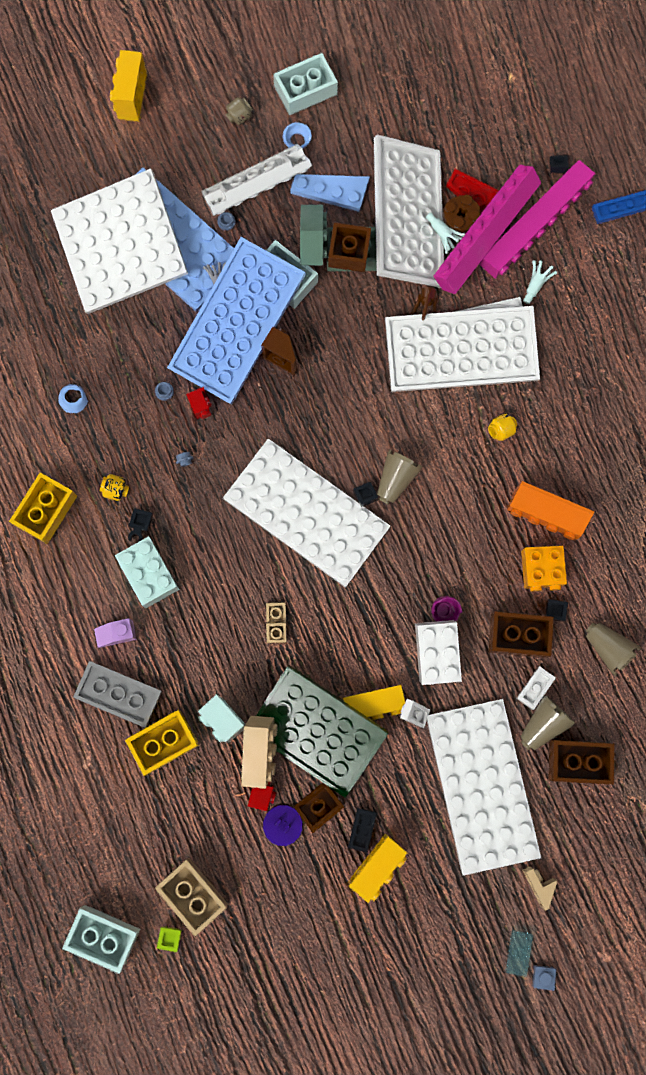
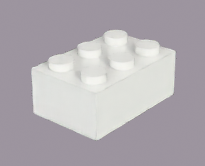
[415,620,462,685]

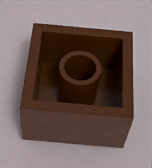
[328,223,371,272]

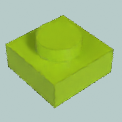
[157,926,182,952]

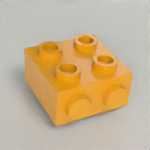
[521,546,567,592]

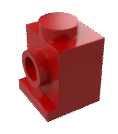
[186,387,212,419]

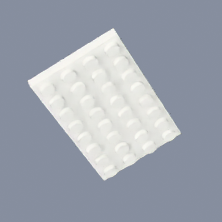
[374,134,444,288]
[385,306,540,392]
[223,439,390,588]
[427,699,541,876]

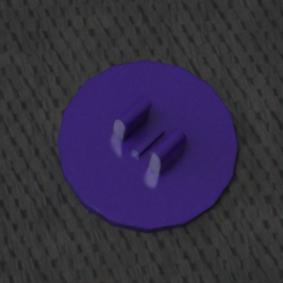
[263,805,302,846]

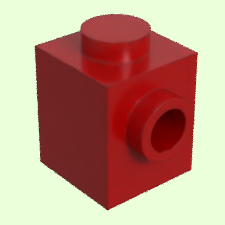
[248,782,276,811]

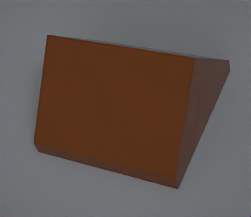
[294,783,344,833]

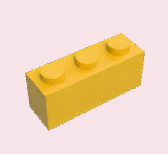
[343,685,405,720]

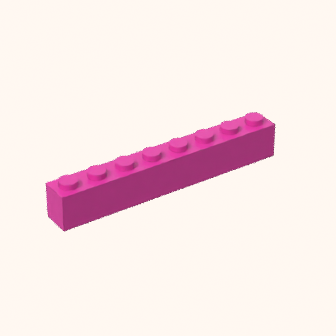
[480,160,595,279]
[433,164,541,294]

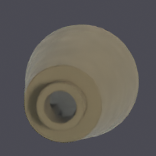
[377,450,423,505]
[586,623,642,676]
[520,696,575,750]

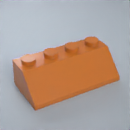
[507,481,595,540]

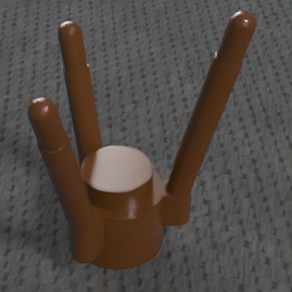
[410,287,438,320]

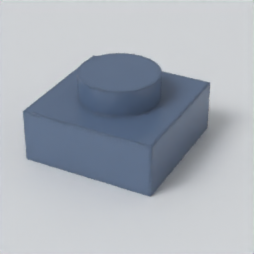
[532,965,556,991]

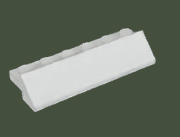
[201,144,312,216]

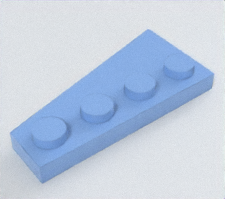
[291,174,369,212]

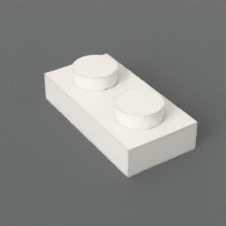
[516,666,555,710]
[400,699,430,728]

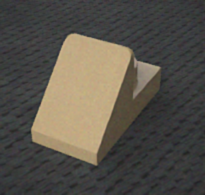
[523,866,557,910]

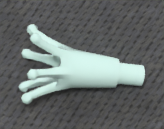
[426,212,465,254]
[523,260,557,304]

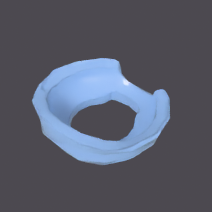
[283,122,312,149]
[58,384,88,413]

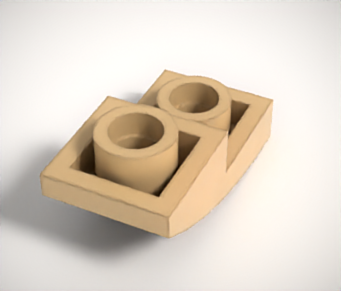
[266,602,286,643]

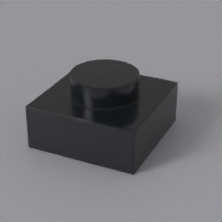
[550,155,569,174]
[353,481,379,507]
[545,599,568,622]

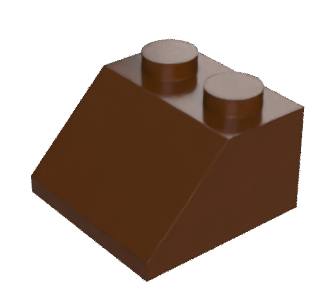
[261,327,297,376]

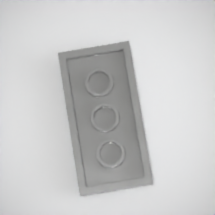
[73,661,162,728]

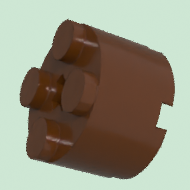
[442,195,480,237]

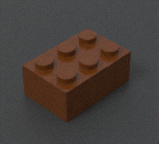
[488,612,553,658]
[548,740,614,785]

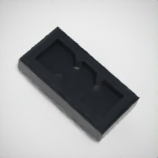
[348,807,377,853]

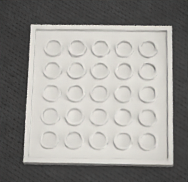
[51,169,188,314]

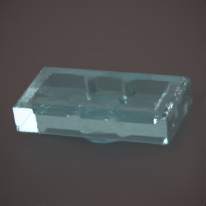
[505,930,533,977]

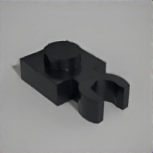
[128,508,153,542]

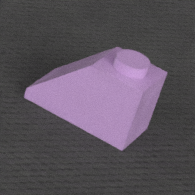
[94,618,137,648]

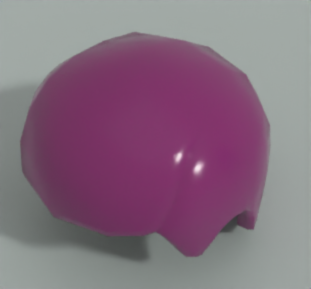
[431,595,462,621]

